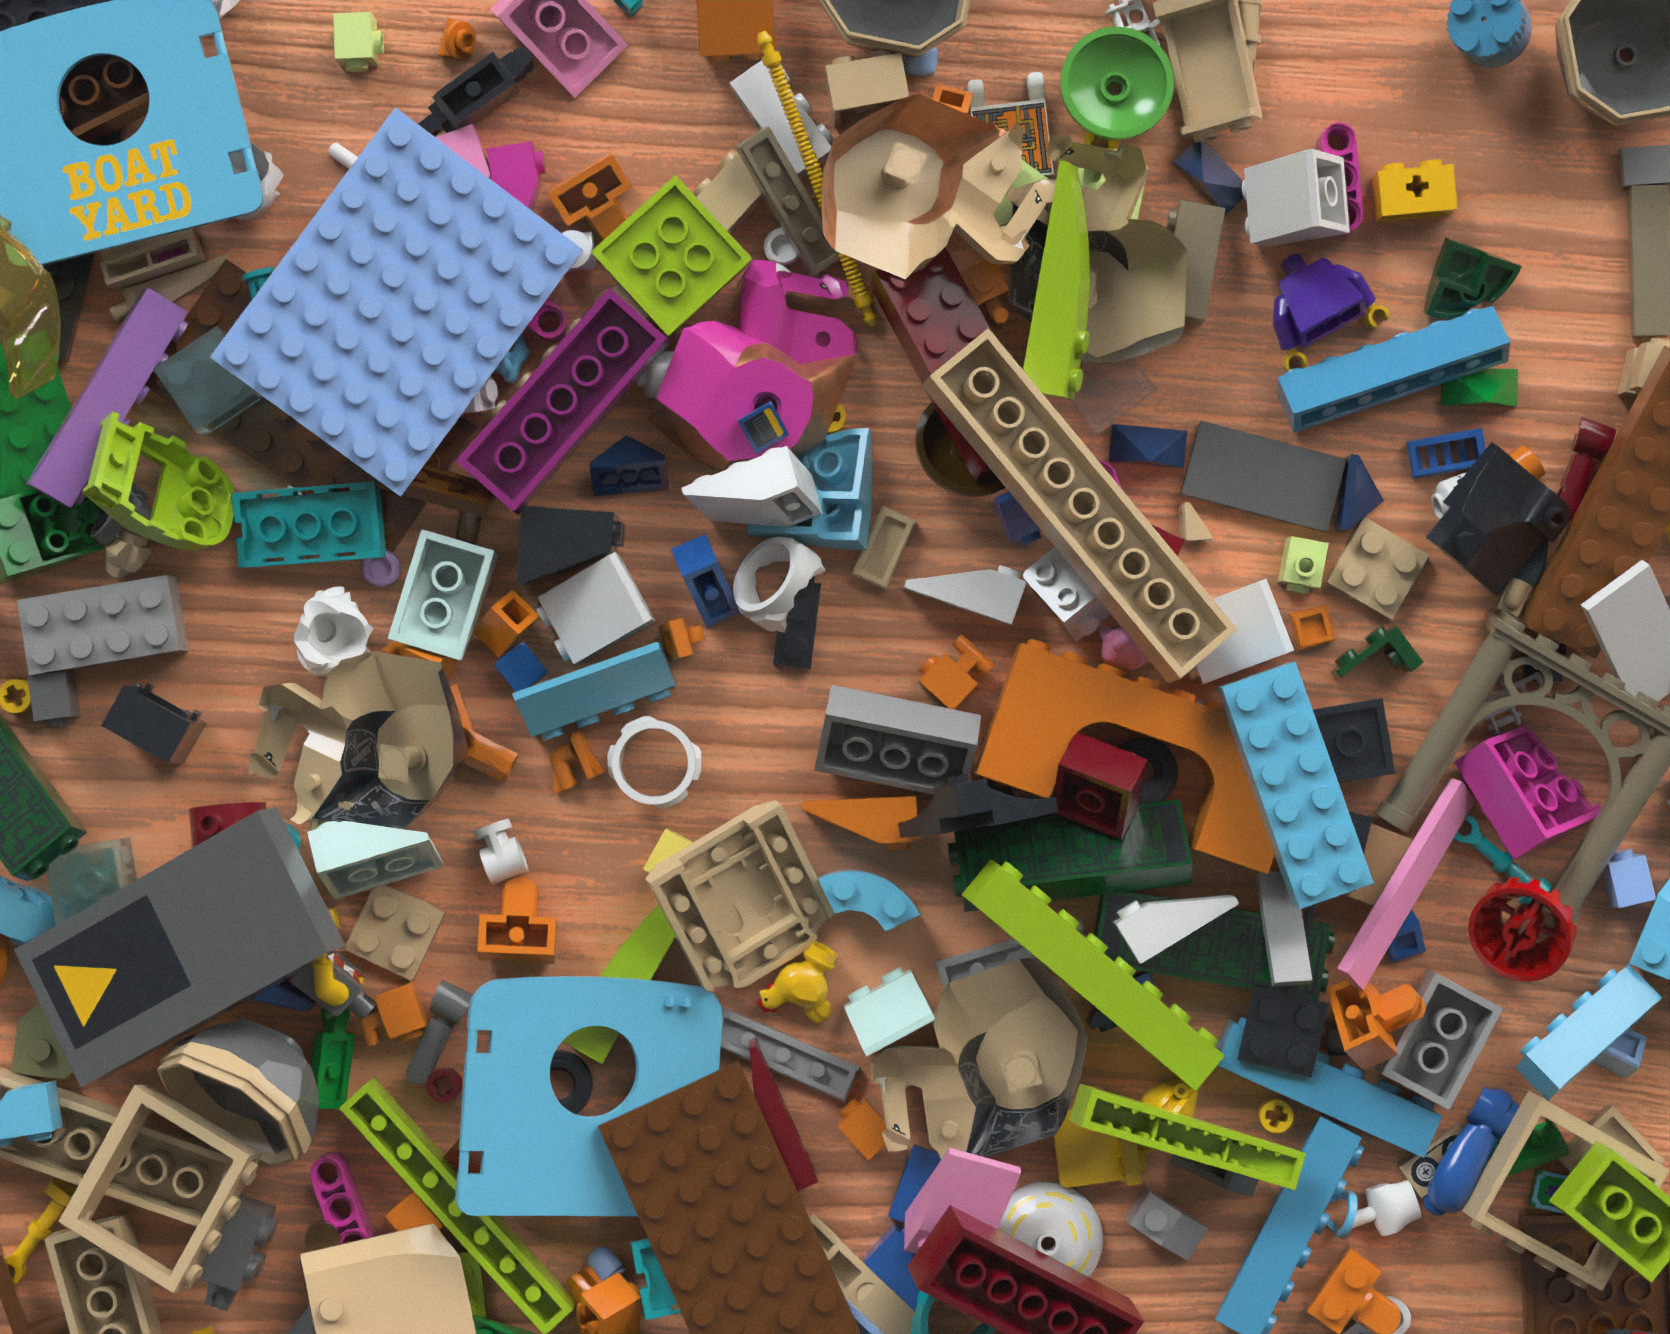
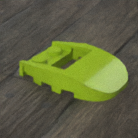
[82,412,235,551]

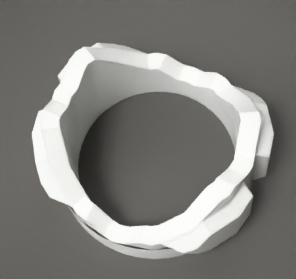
[733,537,825,632]
[607,716,702,809]

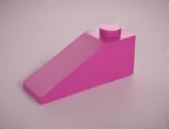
[487,141,546,211]

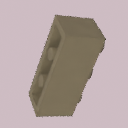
[1166,200,1225,325]

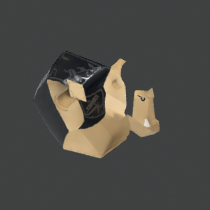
[1006,135,1187,363]
[249,651,469,829]
[871,958,1088,1159]

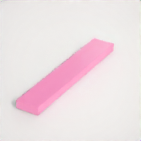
[1337,778,1476,990]

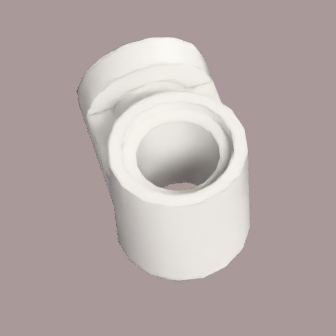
[562,230,596,272]
[473,819,529,885]

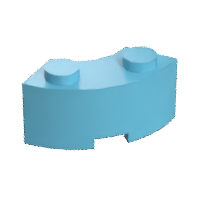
[818,870,920,931]
[0,875,67,946]

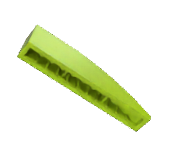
[1023,160,1090,400]
[562,905,675,1064]
[1069,1084,1306,1190]

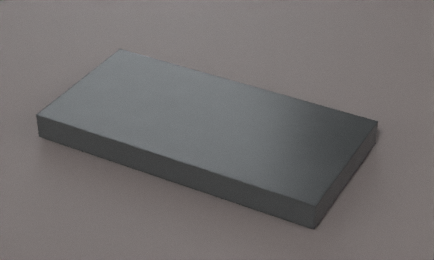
[1180,421,1347,533]

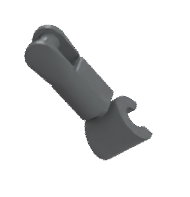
[406,980,474,1084]

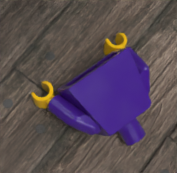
[1273,253,1389,371]

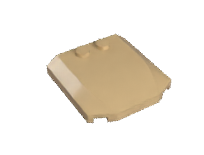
[645,800,834,991]
[300,1223,476,1334]

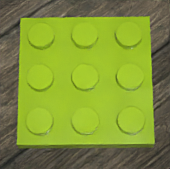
[591,175,753,338]

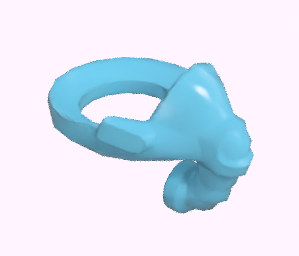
[492,333,530,383]

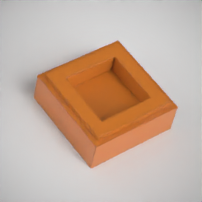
[1288,604,1336,650]

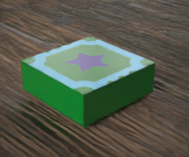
[1528,1168,1569,1214]

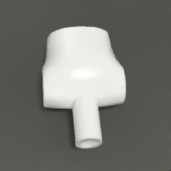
[1346,1180,1422,1236]

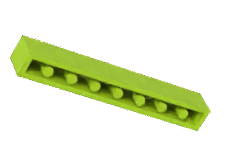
[961,859,1225,1091]
[339,1077,576,1334]

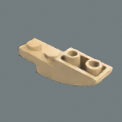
[809,1213,915,1334]

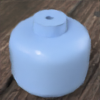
[902,47,938,77]

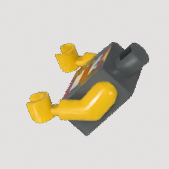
[290,908,376,1020]

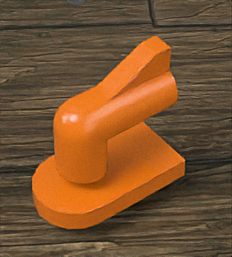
[549,730,607,794]

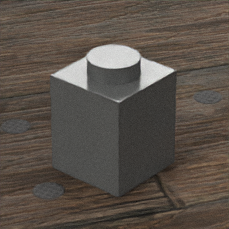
[27,671,81,728]

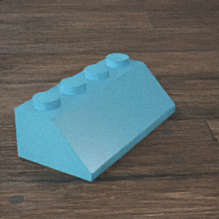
[512,642,677,741]

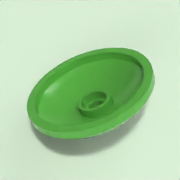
[1060,27,1174,140]

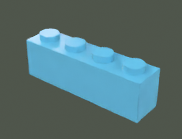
[1515,964,1662,1101]

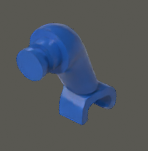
[1423,1087,1520,1216]

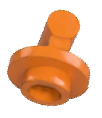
[437,18,476,60]

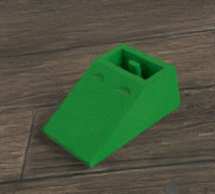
[0,479,104,585]

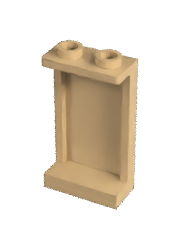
[1153,0,1263,143]

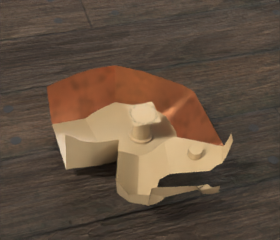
[822,94,1055,279]

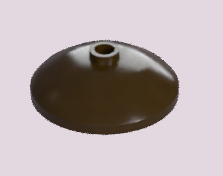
[915,402,1005,497]

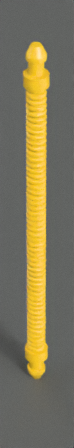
[757,31,877,327]

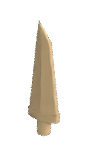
[110,253,230,322]

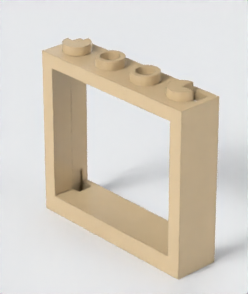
[58,1084,263,1293]
[1461,1091,1670,1291]

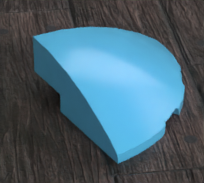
[747,428,873,550]

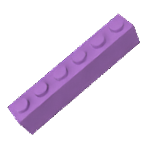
[26,288,188,508]

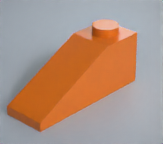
[802,795,918,850]

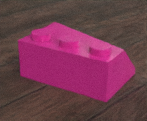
[1454,725,1602,860]

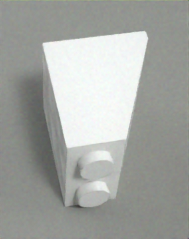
[1242,149,1350,247]
[536,552,656,665]
[1187,579,1294,684]

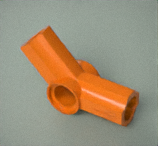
[450,684,519,783]

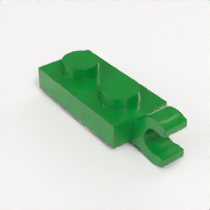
[311,1007,355,1109]

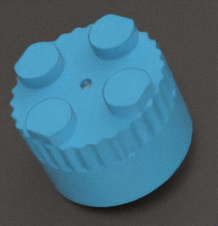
[1446,0,1532,68]

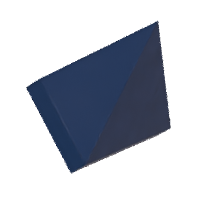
[1172,142,1244,216]
[1109,424,1187,469]
[589,435,669,496]
[1335,454,1384,532]

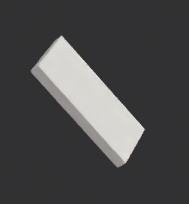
[1581,560,1670,701]

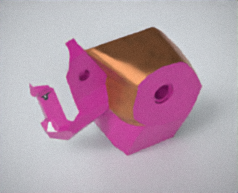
[648,260,859,471]

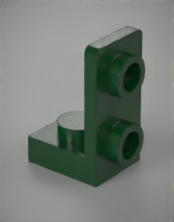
[1331,625,1424,678]

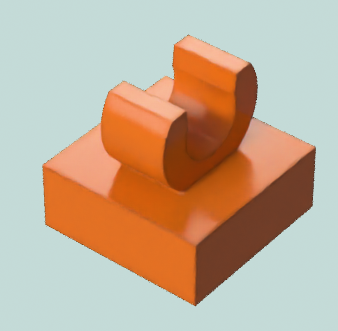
[658,618,705,662]

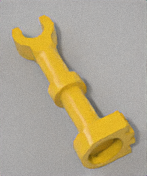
[6,1177,77,1284]

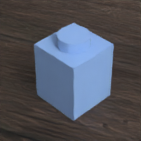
[1602,848,1656,908]

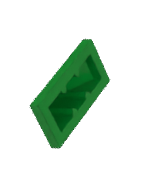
[1441,369,1518,407]

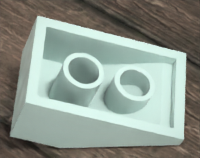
[388,529,499,661]
[307,821,444,900]
[844,967,935,1056]

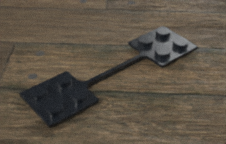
[1237,812,1373,1078]

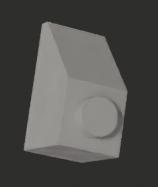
[1124,1185,1209,1260]

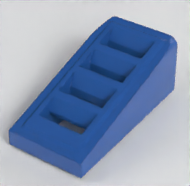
[1406,428,1486,479]
[250,981,316,1011]

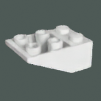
[682,446,823,527]

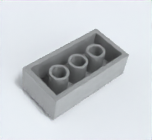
[17,575,189,675]
[814,685,981,795]

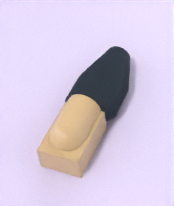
[1497,542,1549,619]

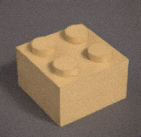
[826,50,909,126]

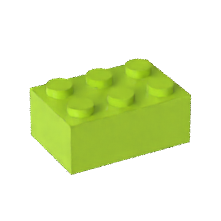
[1549,1141,1670,1283]

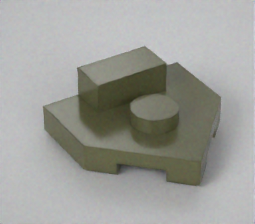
[11,1003,74,1079]

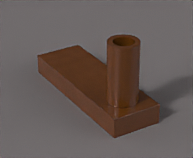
[376,464,496,544]
[0,1243,70,1334]

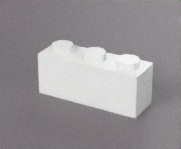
[730,60,834,179]

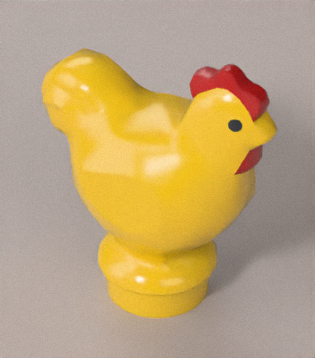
[758,941,838,1023]

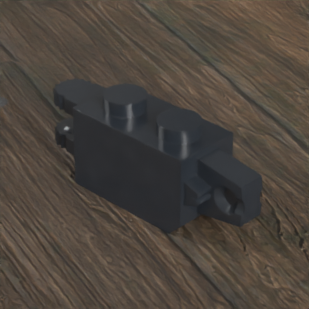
[418,47,535,137]

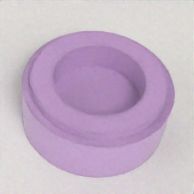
[362,550,401,587]

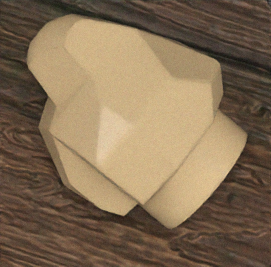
[104,528,151,578]

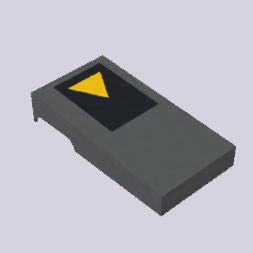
[14,807,346,1087]

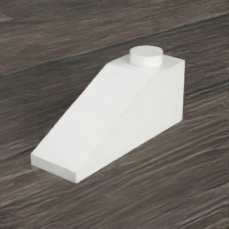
[903,565,1027,626]
[1113,895,1239,964]

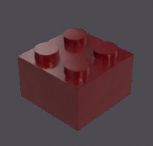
[1053,732,1147,839]

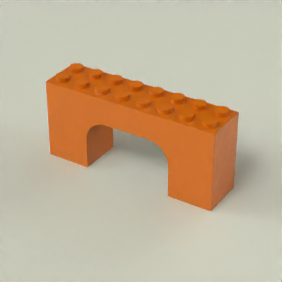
[973,639,1275,874]

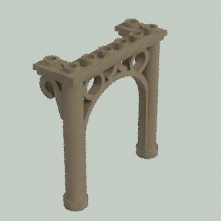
[1375,610,1670,924]

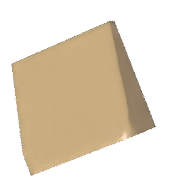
[1178,502,1213,543]

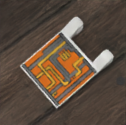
[967,72,1053,176]

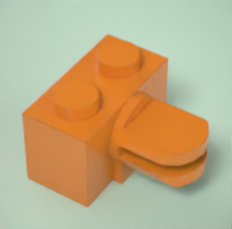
[547,151,632,241]
[477,876,557,964]
[1327,979,1426,1070]
[1306,1245,1401,1334]
[566,1266,642,1334]

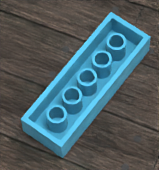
[1216,662,1374,909]

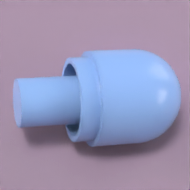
[587,1247,629,1283]

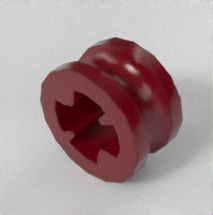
[426,1067,462,1103]

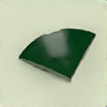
[1424,237,1522,318]

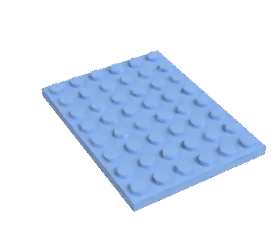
[210,107,583,497]

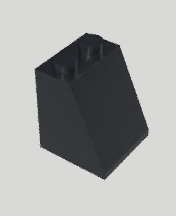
[516,506,625,587]

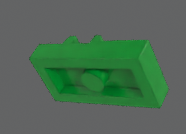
[1488,1118,1569,1176]

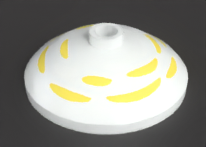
[998,1181,1103,1277]

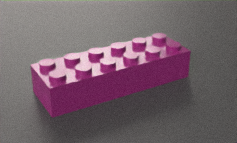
[456,288,669,515]

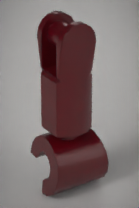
[1553,416,1616,521]

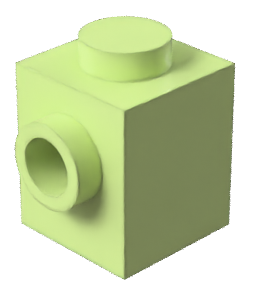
[333,12,384,72]
[1277,536,1329,595]

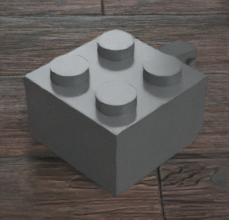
[200,1194,278,1311]

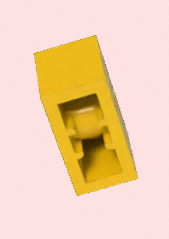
[1371,159,1458,222]

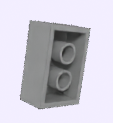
[1374,969,1503,1110]

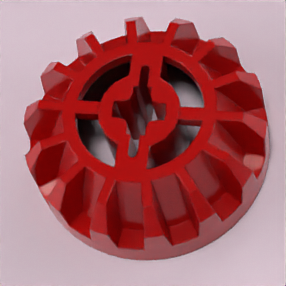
[1468,877,1577,982]

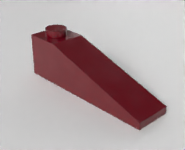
[748,1038,818,1192]

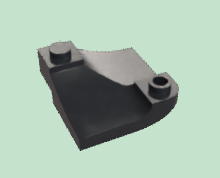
[1426,442,1571,596]
[898,774,1058,838]

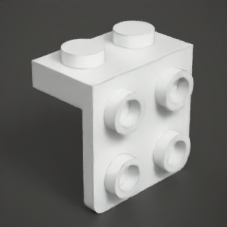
[1023,547,1110,642]

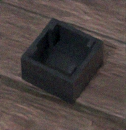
[101,683,206,763]
[1313,698,1395,783]

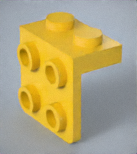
[1053,1109,1146,1188]

